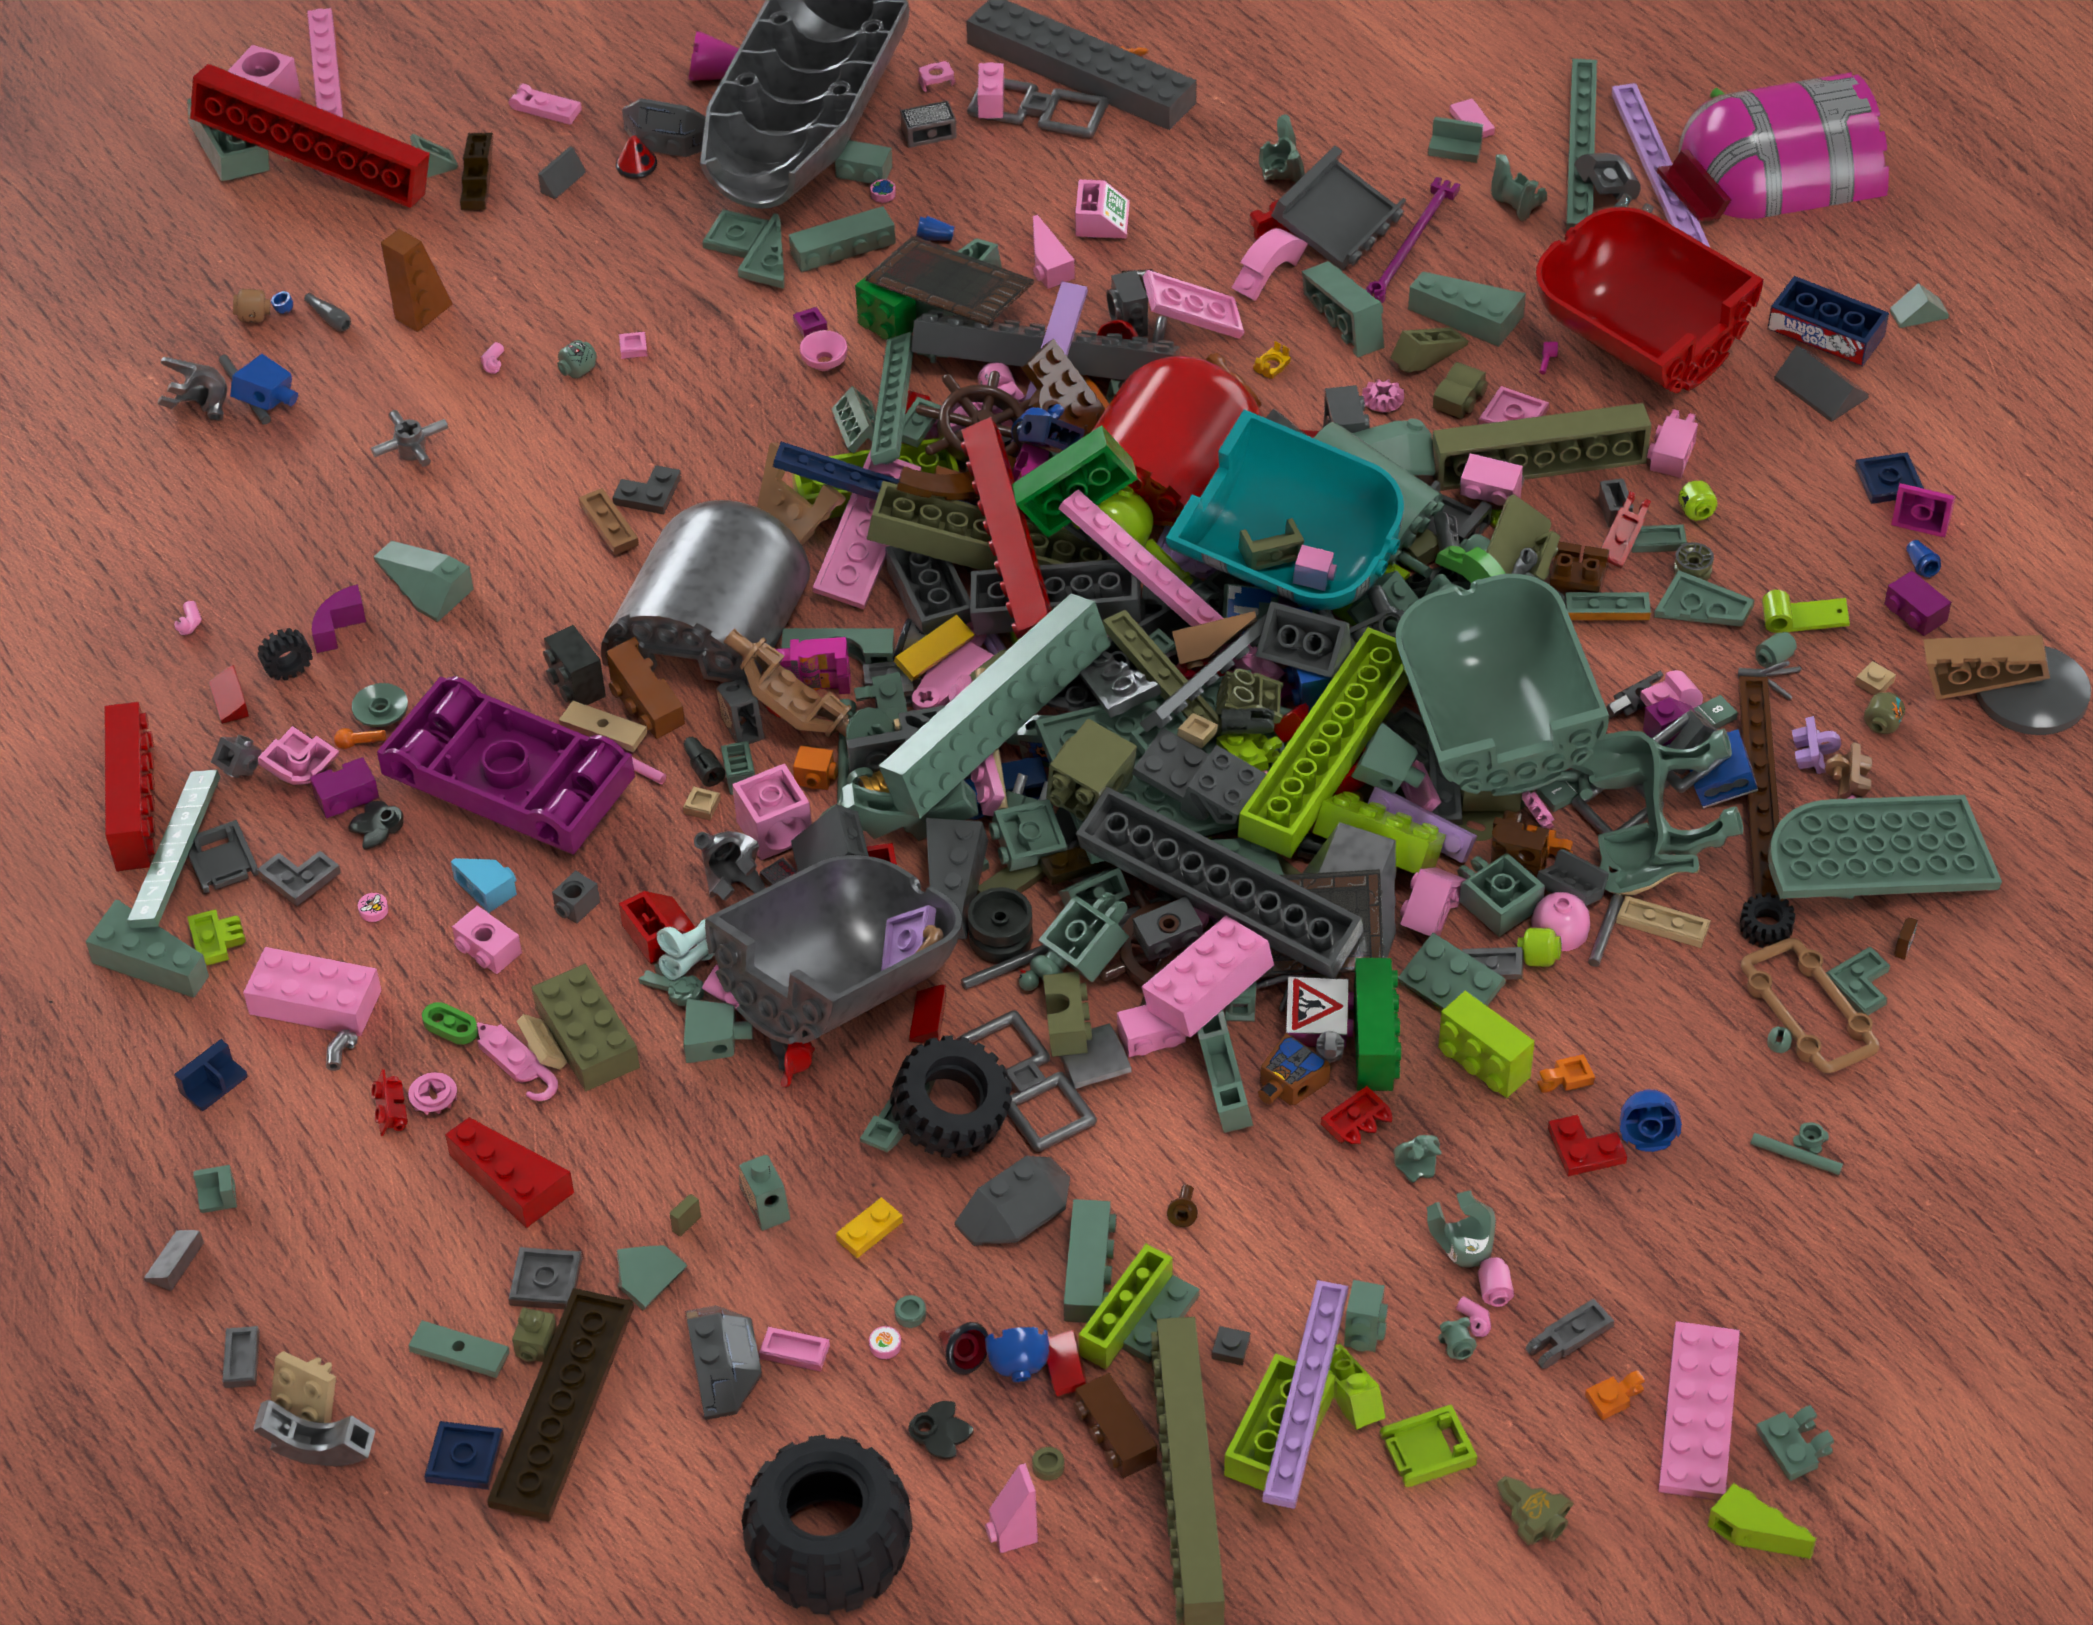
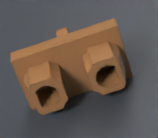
[1825,742,1872,799]

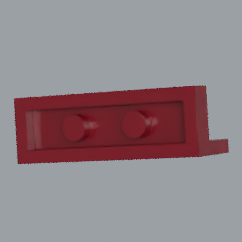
[1656,149,1731,221]

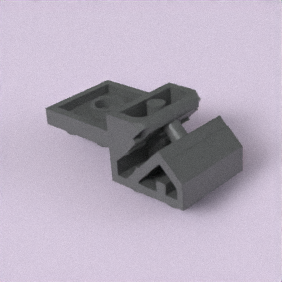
[846,705,946,774]
[1132,727,1266,824]

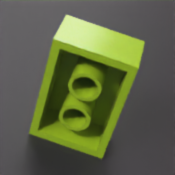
[1438,990,1535,1098]

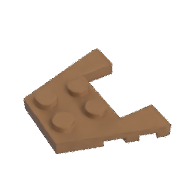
[757,442,846,546]

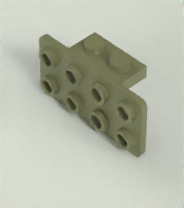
[1486,495,1561,581]

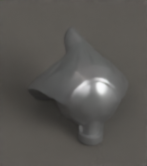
[158,357,227,420]
[694,831,766,901]

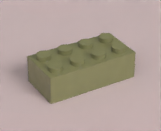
[531,963,640,1092]

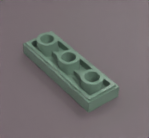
[408,1320,510,1378]

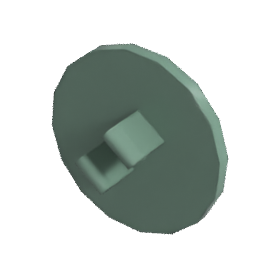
[846,707,895,740]

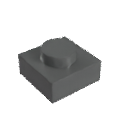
[1212,1326,1251,1366]

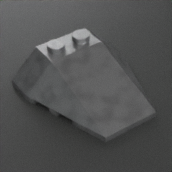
[1299,822,1396,958]

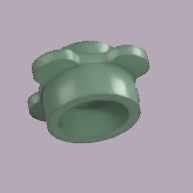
[1793,1122,1829,1154]

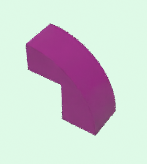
[312,584,366,653]

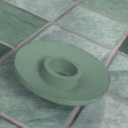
[352,683,408,727]

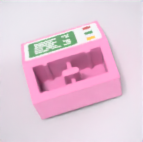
[1075,180,1130,238]

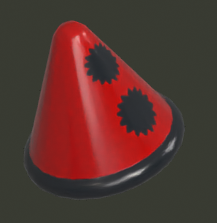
[616,135,658,178]

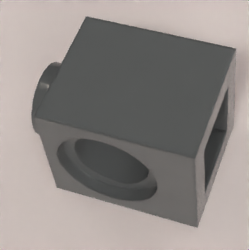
[552,870,600,924]

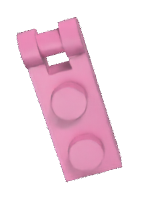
[509,84,582,125]

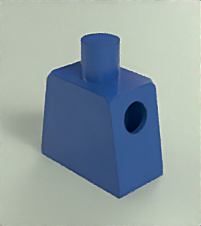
[230,353,298,410]

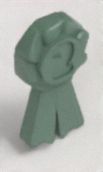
[638,963,704,1006]

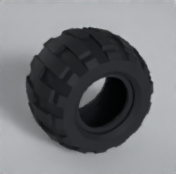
[742,1435,913,1615]

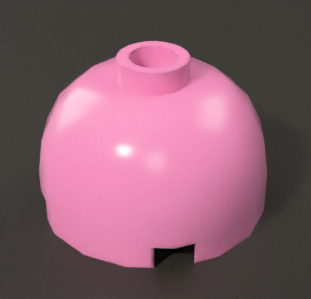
[1531,892,1590,951]

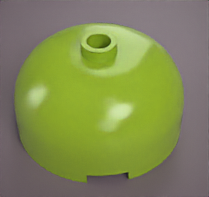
[1071,486,1153,547]

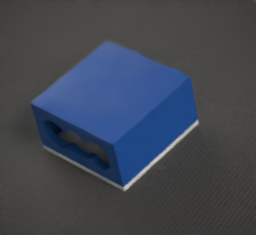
[1690,729,1758,808]

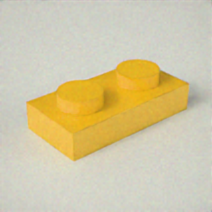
[836,1197,903,1258]

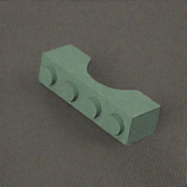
[781,628,895,665]
[1197,1010,1254,1133]

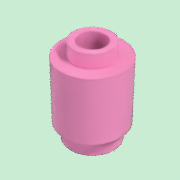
[1478,1257,1514,1307]

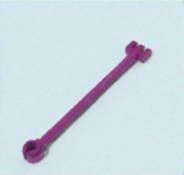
[1366,177,1461,304]

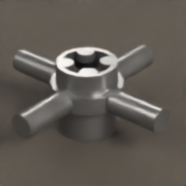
[371,410,448,467]

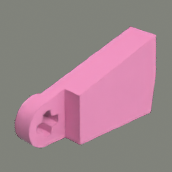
[912,642,994,710]

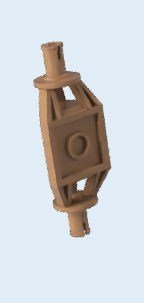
[723,628,853,738]

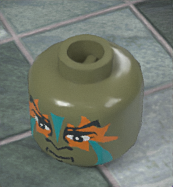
[1864,692,1906,734]

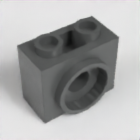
[1106,270,1148,337]

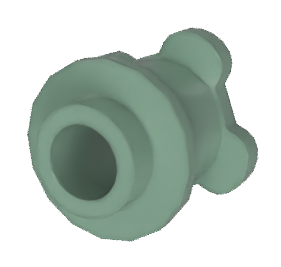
[1438,1317,1477,1360]

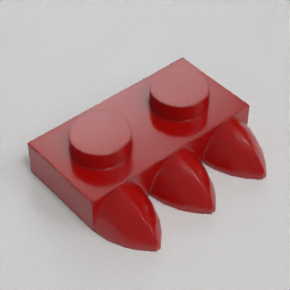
[1321,1086,1392,1145]

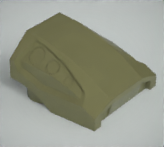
[1216,668,1283,723]

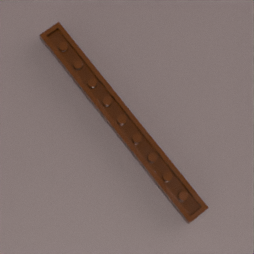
[1738,676,1785,902]

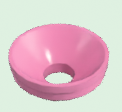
[800,330,847,371]

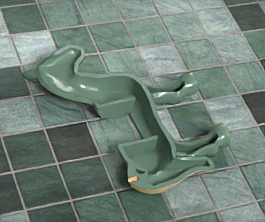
[1570,728,1744,896]

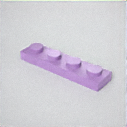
[1368,787,1477,863]

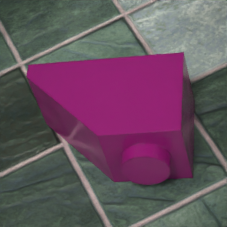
[1643,697,1695,746]

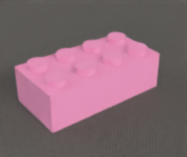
[1142,915,1274,1037]
[243,947,382,1036]

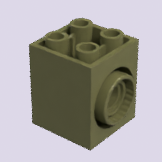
[1046,718,1137,821]

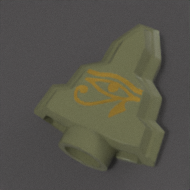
[1497,1476,1574,1545]

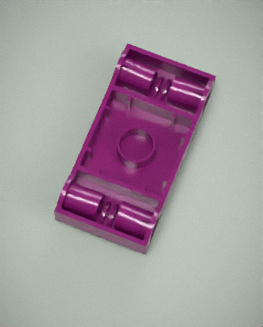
[377,676,635,855]

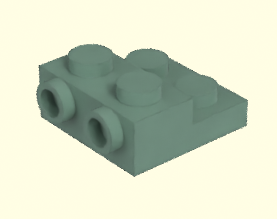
[989,799,1067,871]

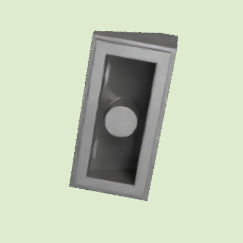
[144,1230,204,1291]

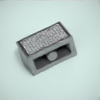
[900,100,957,148]

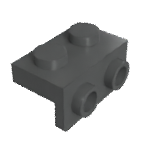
[1537,849,1609,906]

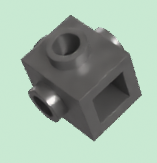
[211,735,262,778]

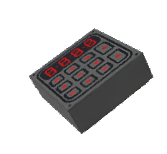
[760,857,798,886]

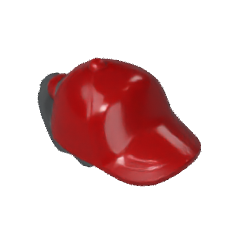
[769,1037,815,1088]

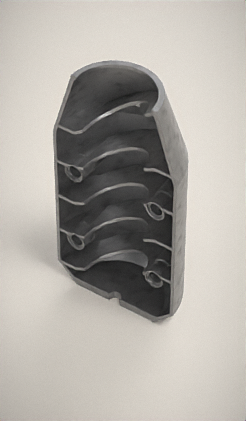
[700,0,909,209]

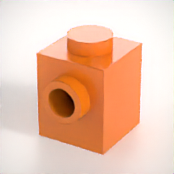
[793,746,838,790]

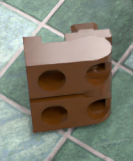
[1550,541,1610,594]
[1491,810,1549,878]

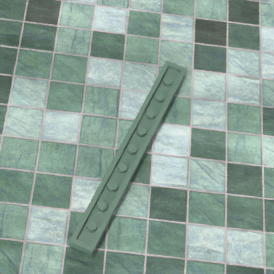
[1566,59,1597,231]
[870,332,913,465]

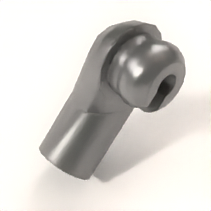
[326,1030,358,1071]

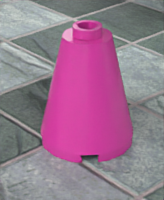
[688,31,739,81]

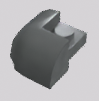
[1574,153,1641,200]

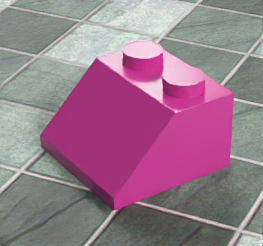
[1891,483,1956,538]

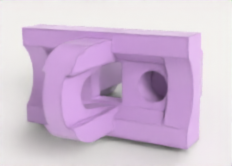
[1792,716,1841,774]

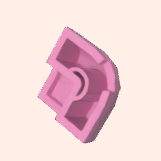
[258,726,339,785]

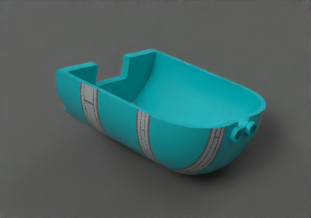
[1166,409,1404,610]

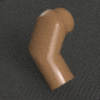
[916,925,944,953]

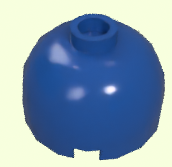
[1619,1089,1682,1152]
[985,1327,1049,1382]

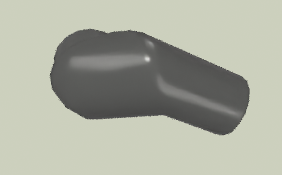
[1511,548,1538,575]

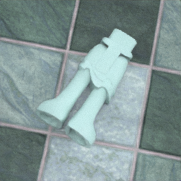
[657,919,714,980]

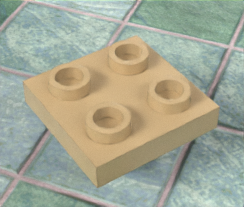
[271,1351,336,1423]

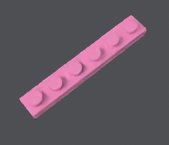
[949,674,1005,816]

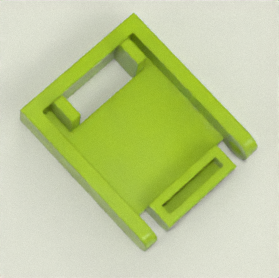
[1380,1404,1478,1487]

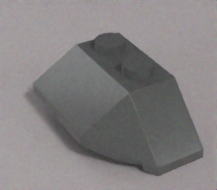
[955,1156,1070,1246]

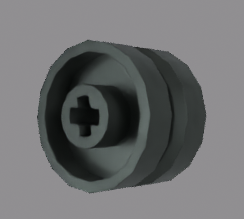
[968,887,1033,963]

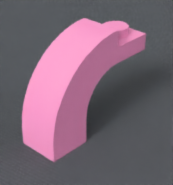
[1232,229,1308,301]

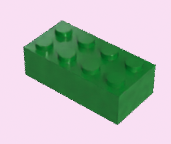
[1012,425,1138,537]
[1353,958,1401,1091]

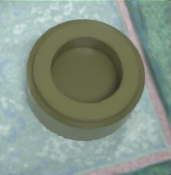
[1032,1447,1065,1481]

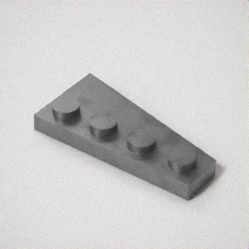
[1079,651,1162,718]

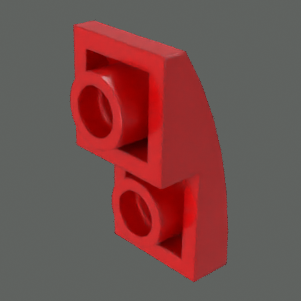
[1047,1330,1087,1397]

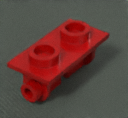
[371,1069,408,1136]

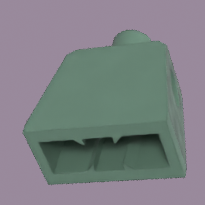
[1351,723,1425,793]
[684,999,753,1063]

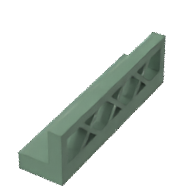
[832,386,876,453]

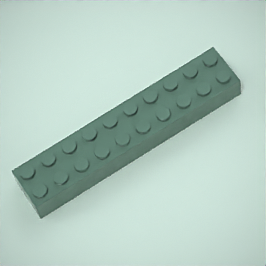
[879,594,1111,819]

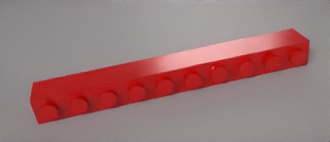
[961,417,1052,639]

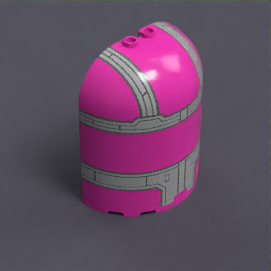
[1678,72,1889,219]

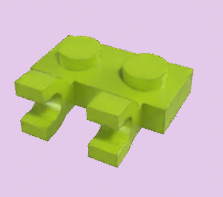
[1216,733,1282,771]

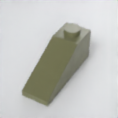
[1390,327,1469,373]

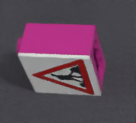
[1286,977,1354,1048]

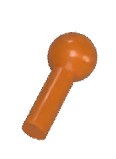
[334,728,386,749]

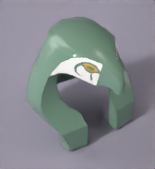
[1426,1190,1496,1268]

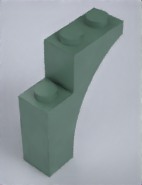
[841,780,978,841]

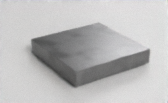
[509,1247,582,1309]

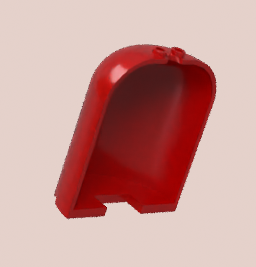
[1536,207,1764,393]
[1091,356,1262,526]

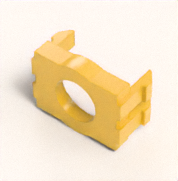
[1253,341,1291,379]

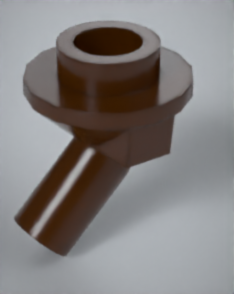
[1167,1185,1198,1227]

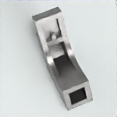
[253,1400,376,1466]

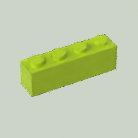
[1079,1244,1173,1369]

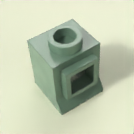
[1225,981,1256,1022]

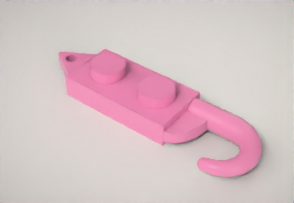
[477,1022,558,1101]

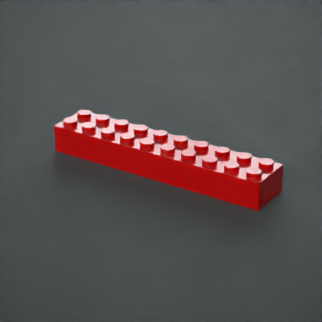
[190,63,430,208]

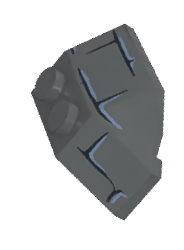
[622,98,706,157]
[685,1305,762,1420]

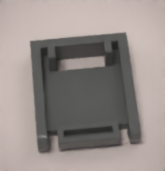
[188,820,258,894]

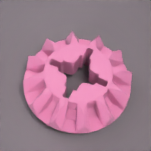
[1362,379,1404,412]
[1522,791,1555,829]
[408,1072,457,1116]

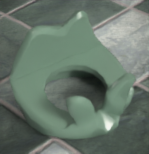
[1393,1135,1442,1182]

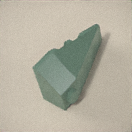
[1352,419,1436,475]
[374,541,474,622]

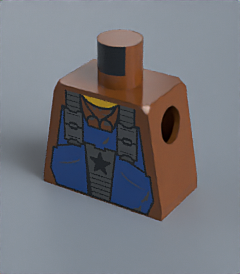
[1258,1033,1331,1105]

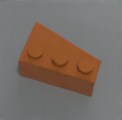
[606,637,685,739]

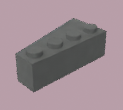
[926,818,989,939]

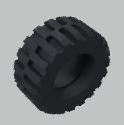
[890,1035,1012,1158]

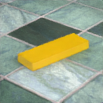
[894,615,975,681]

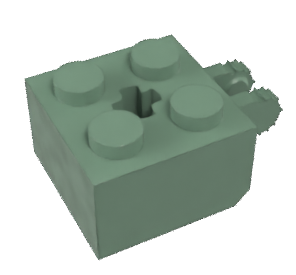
[1457,854,1545,937]
[1039,892,1130,982]

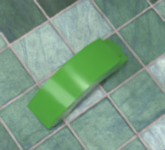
[1435,546,1506,583]

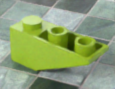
[1329,1344,1386,1429]
[1708,1483,1816,1559]

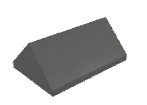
[1774,345,1869,422]
[1255,602,1351,678]

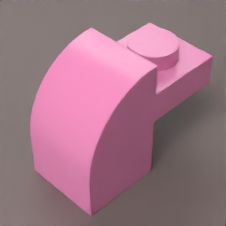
[1640,670,1703,708]

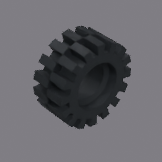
[257,628,313,680]
[1739,893,1795,948]

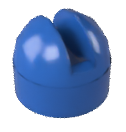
[271,291,294,314]

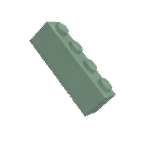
[789,206,896,272]
[1064,1199,1117,1323]

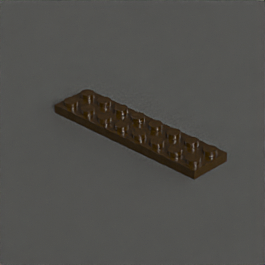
[487,1288,634,1521]

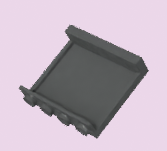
[1271,145,1406,271]

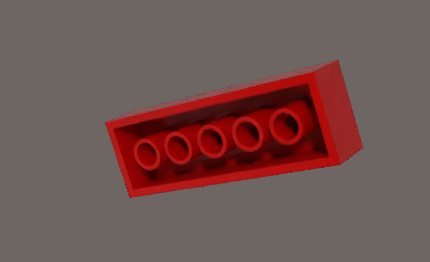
[105,702,156,872]

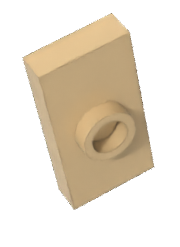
[517,1014,567,1070]

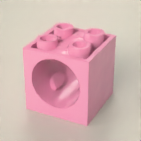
[228,45,301,99]
[732,763,812,860]

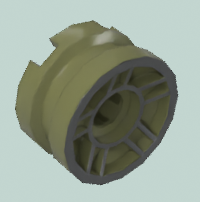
[1674,542,1714,581]

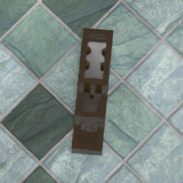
[460,133,493,210]

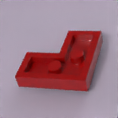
[1548,1114,1627,1177]

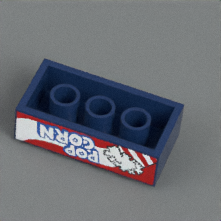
[1768,276,1889,367]

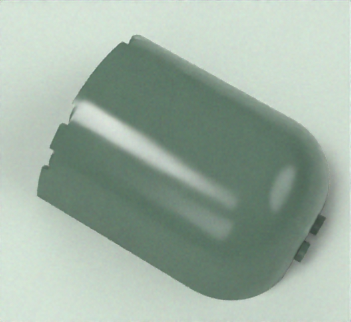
[1396,574,1609,796]

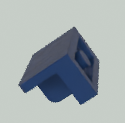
[174,1039,248,1111]

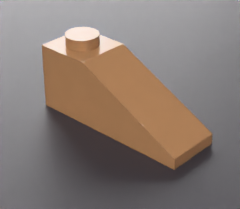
[1172,611,1258,670]

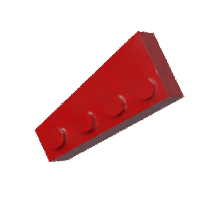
[445,1117,574,1228]

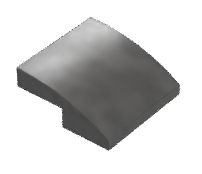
[1059,1023,1132,1089]

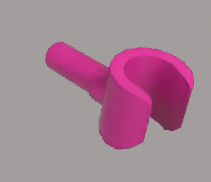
[1539,342,1558,375]

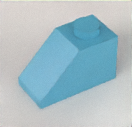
[451,858,517,913]

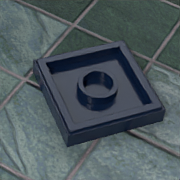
[1855,452,1924,504]
[424,1421,504,1490]

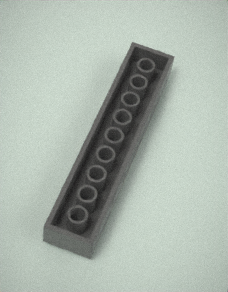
[966,0,1197,130]
[911,310,1181,380]
[1076,787,1364,979]

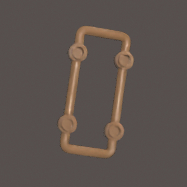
[1741,938,1879,1074]

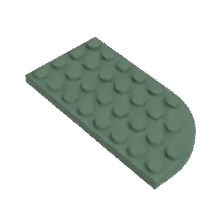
[1768,795,2002,899]

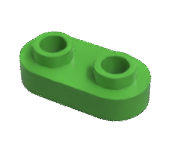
[422,1002,478,1045]

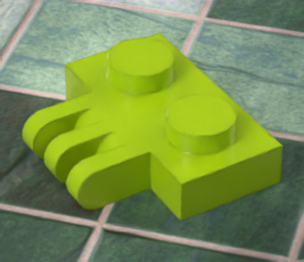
[187,909,246,966]

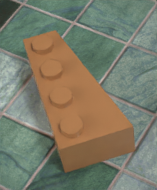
[1923,635,2050,700]

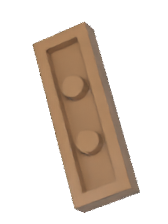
[579,488,639,555]

